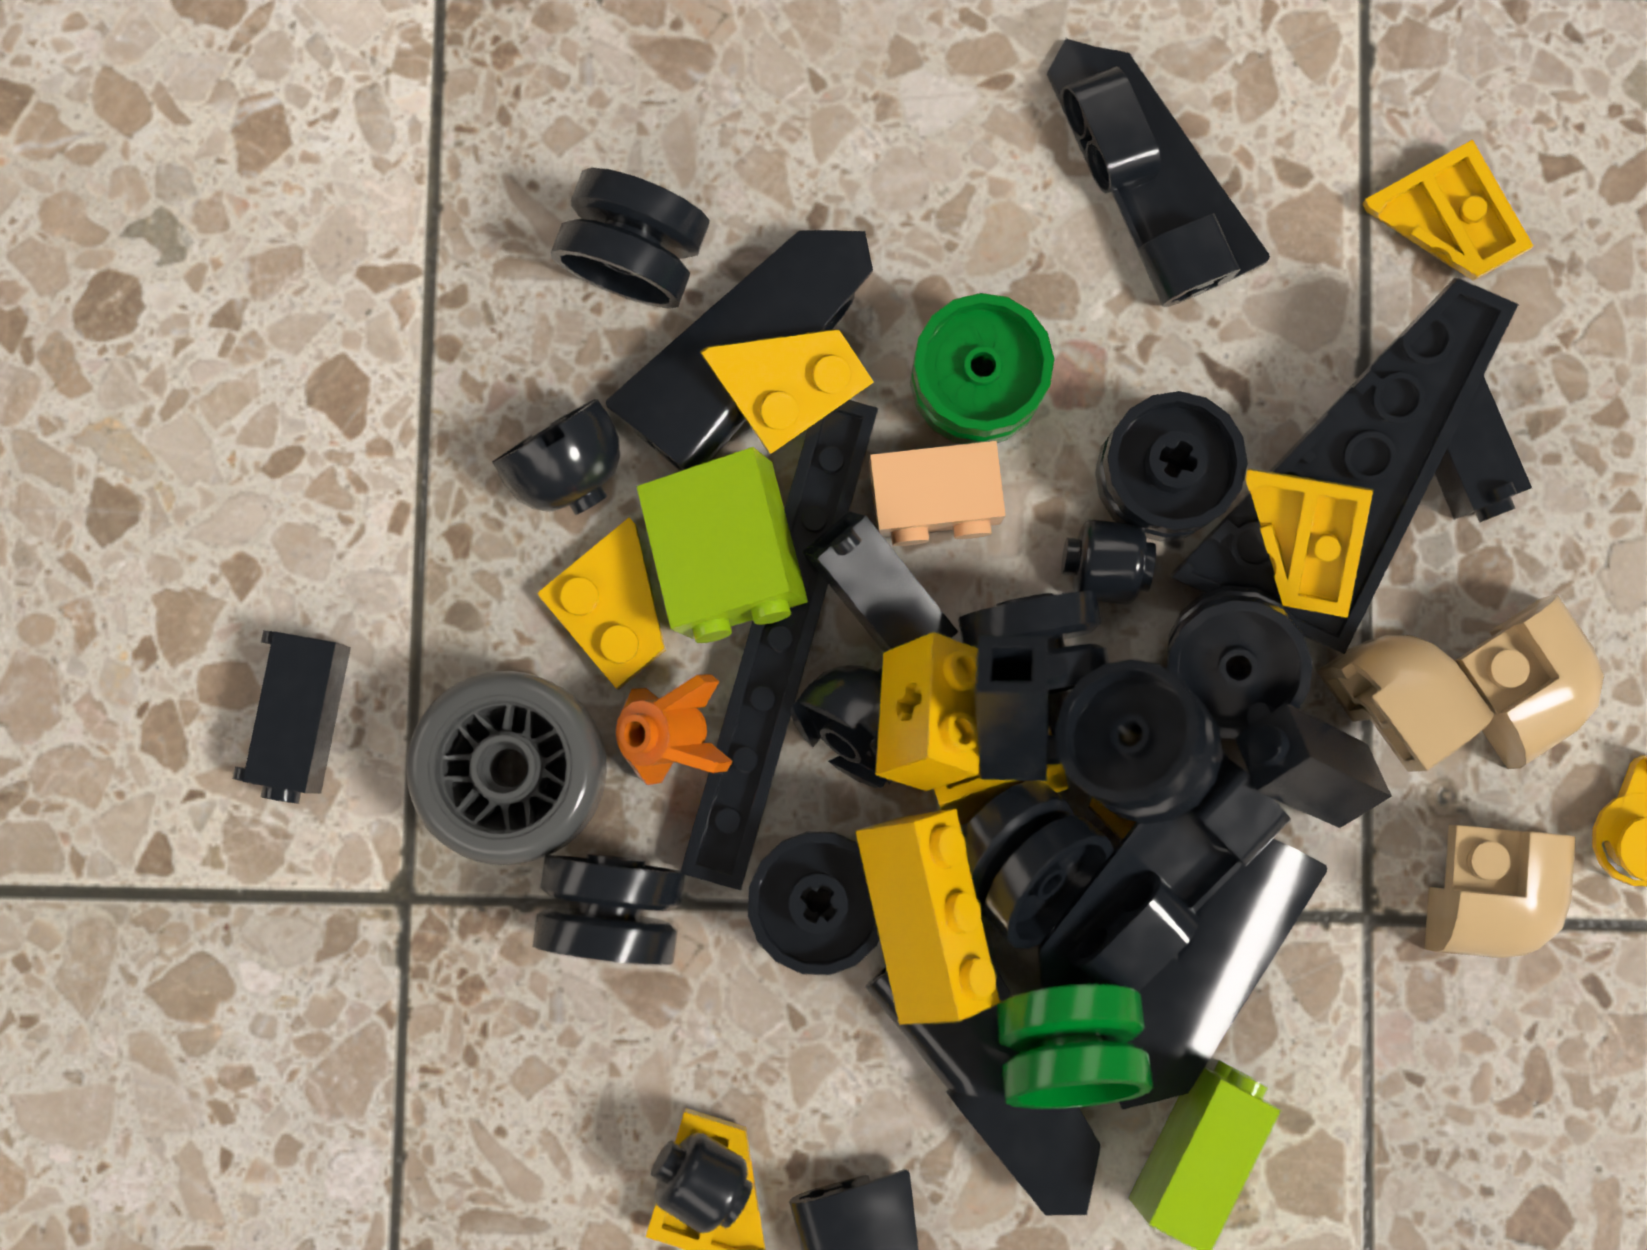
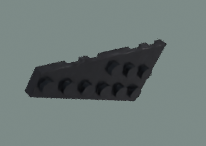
[1171,278,1519,654]

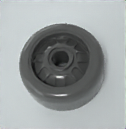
[407,671,607,865]

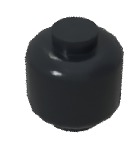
[1061,519,1156,604]
[651,1132,752,1233]

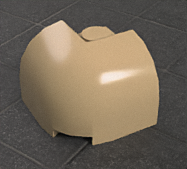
[1455,595,1604,769]
[1316,635,1494,772]
[1425,825,1575,958]

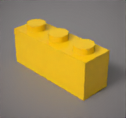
[856,809,1000,1024]

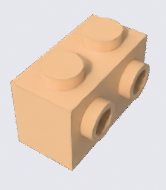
[869,441,1006,546]

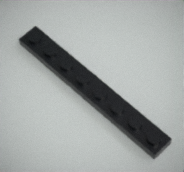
[681,400,878,891]

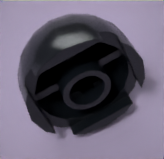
[492,399,621,515]
[790,665,893,788]

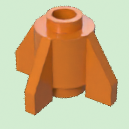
[615,674,733,785]

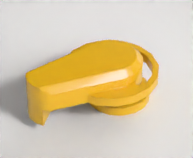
[1592,755,1647,886]

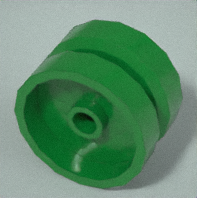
[910,293,1054,444]
[996,985,1152,1109]

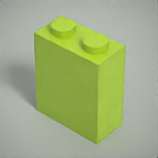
[636,447,808,643]
[1128,1060,1281,1250]

